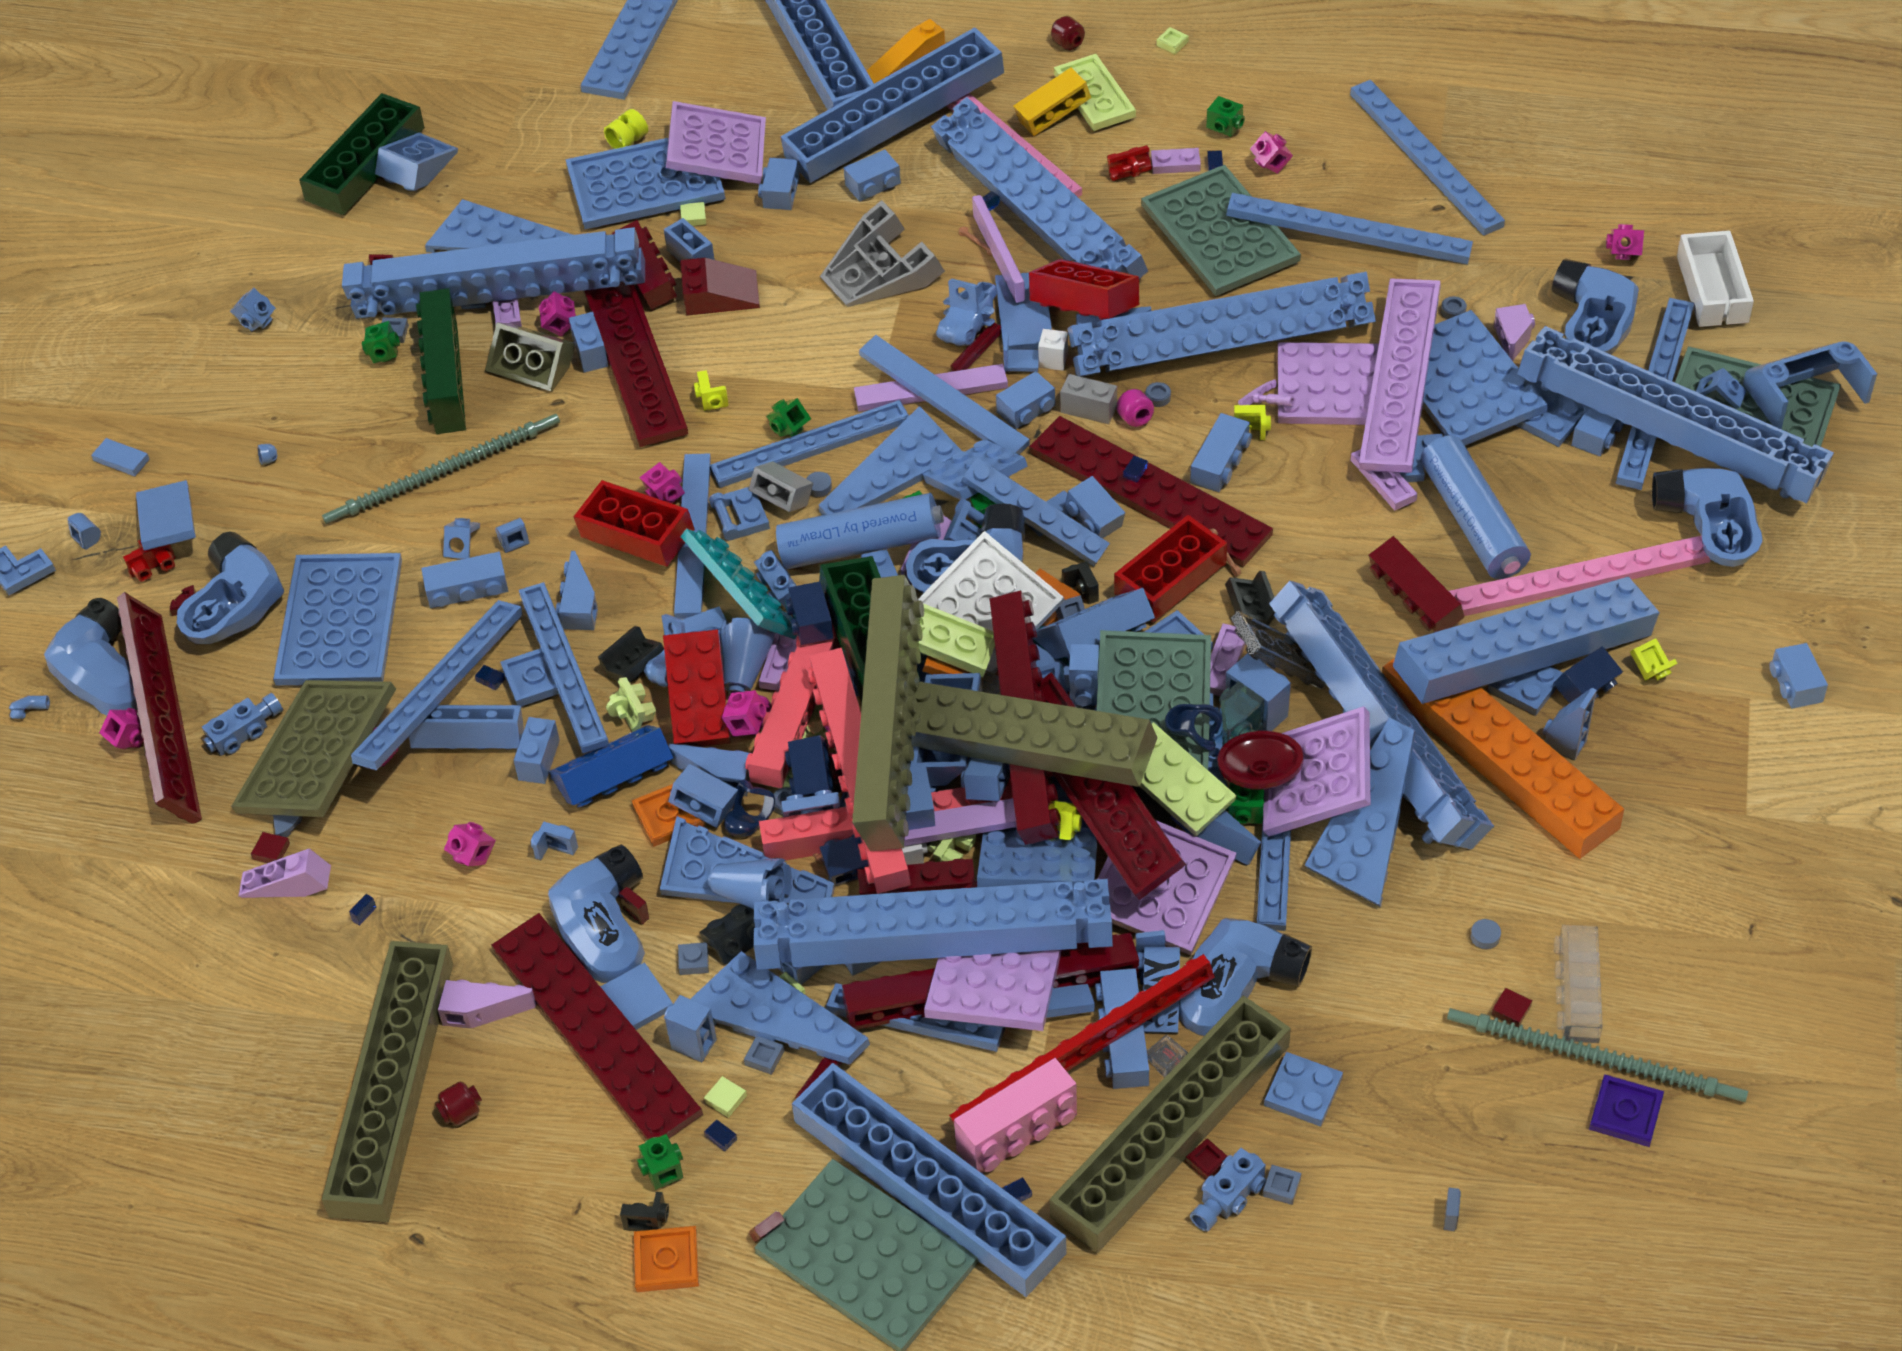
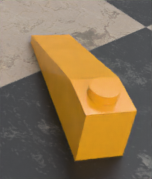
[866,19,945,84]

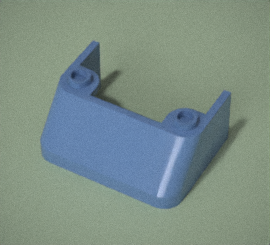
[1743,342,1877,429]

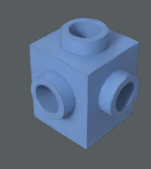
[230,288,276,332]

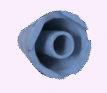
[721,618,775,694]
[708,858,792,909]

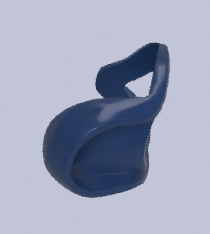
[1165,704,1223,751]
[724,779,775,838]

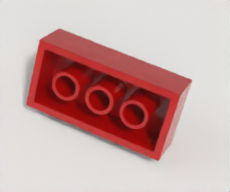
[1029,259,1140,320]
[573,480,695,567]
[1114,515,1227,623]
[663,629,731,747]

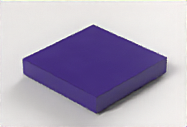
[1589,1074,1664,1147]

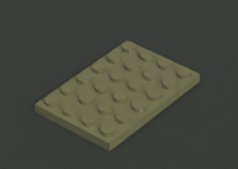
[231,680,396,817]

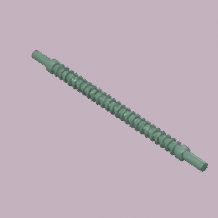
[322,414,560,524]
[1447,1008,1748,1103]

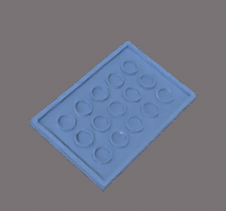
[565,138,725,229]
[1422,310,1547,446]
[273,553,402,686]

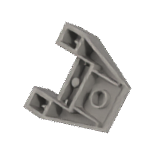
[820,200,945,307]

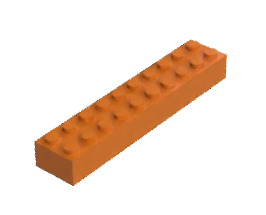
[1382,658,1624,859]

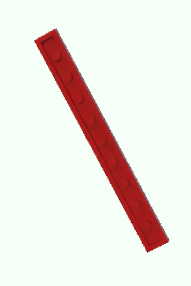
[949,954,1215,1127]

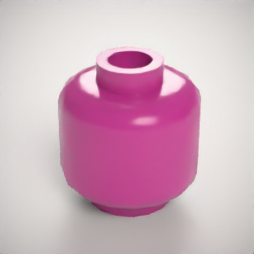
[1116,389,1154,427]

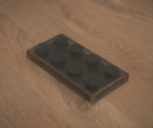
[1231,611,1326,689]

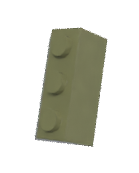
[485,322,576,391]

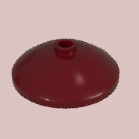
[1218,731,1304,790]

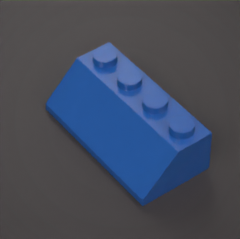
[548,725,673,807]

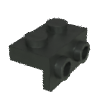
[1225,571,1275,628]
[598,626,664,683]
[699,904,755,964]

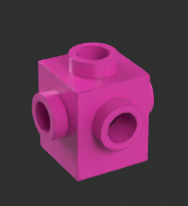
[1250,131,1293,174]
[1606,224,1644,260]
[539,291,576,337]
[639,462,685,503]
[722,690,767,736]
[99,708,143,749]
[444,822,496,866]

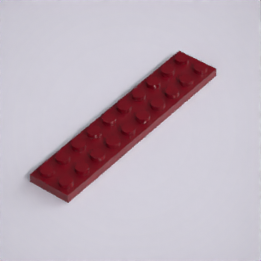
[583,281,689,447]
[1029,416,1273,568]
[117,592,202,824]
[1039,672,1186,900]
[491,913,703,1140]

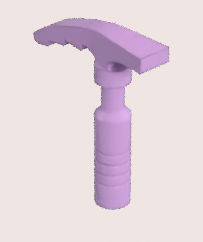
[1238,379,1296,406]

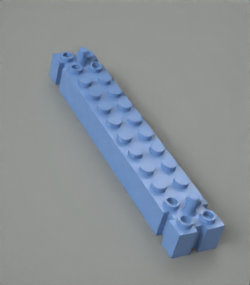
[931,97,1148,279]
[342,227,645,319]
[1067,272,1376,377]
[1517,326,1834,504]
[1269,581,1494,850]
[754,879,1113,970]

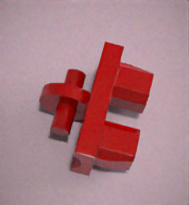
[1107,145,1152,181]
[123,539,176,582]

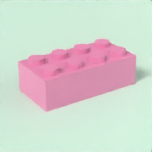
[954,1058,1077,1173]

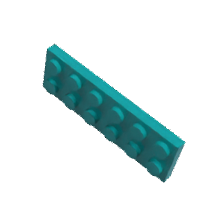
[681,529,798,640]

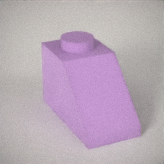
[1494,304,1535,361]

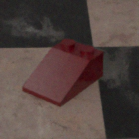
[681,258,760,316]

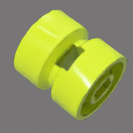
[604,109,649,149]

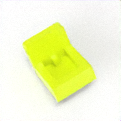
[694,370,729,411]
[1234,405,1271,440]
[1630,638,1678,681]
[1054,801,1082,840]

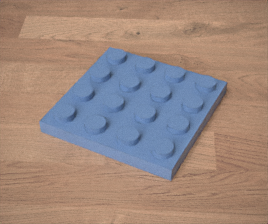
[977,819,1098,887]

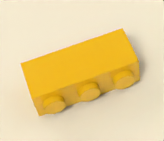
[1013,67,1091,136]

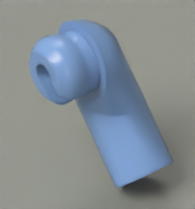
[9,695,50,719]

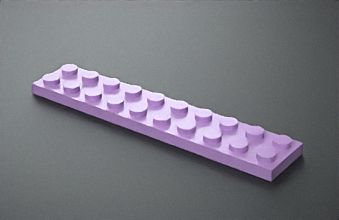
[1359,278,1441,473]

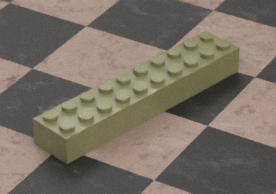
[852,575,924,851]
[911,682,1158,787]
[322,941,453,1223]
[1049,995,1291,1253]

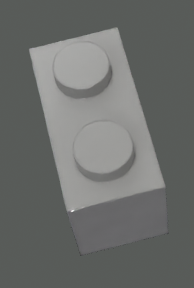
[1060,374,1117,424]
[749,461,813,512]

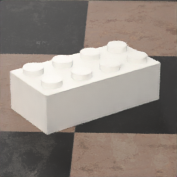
[1677,231,1754,327]

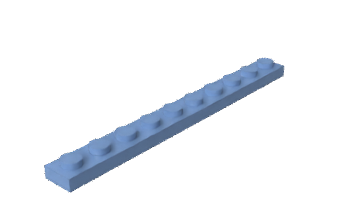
[1350,80,1505,236]
[1226,193,1473,265]
[1616,298,1694,490]
[351,600,522,771]

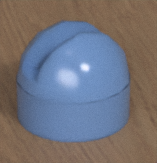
[257,444,277,465]

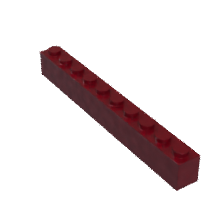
[989,590,1061,845]
[842,933,1139,1030]

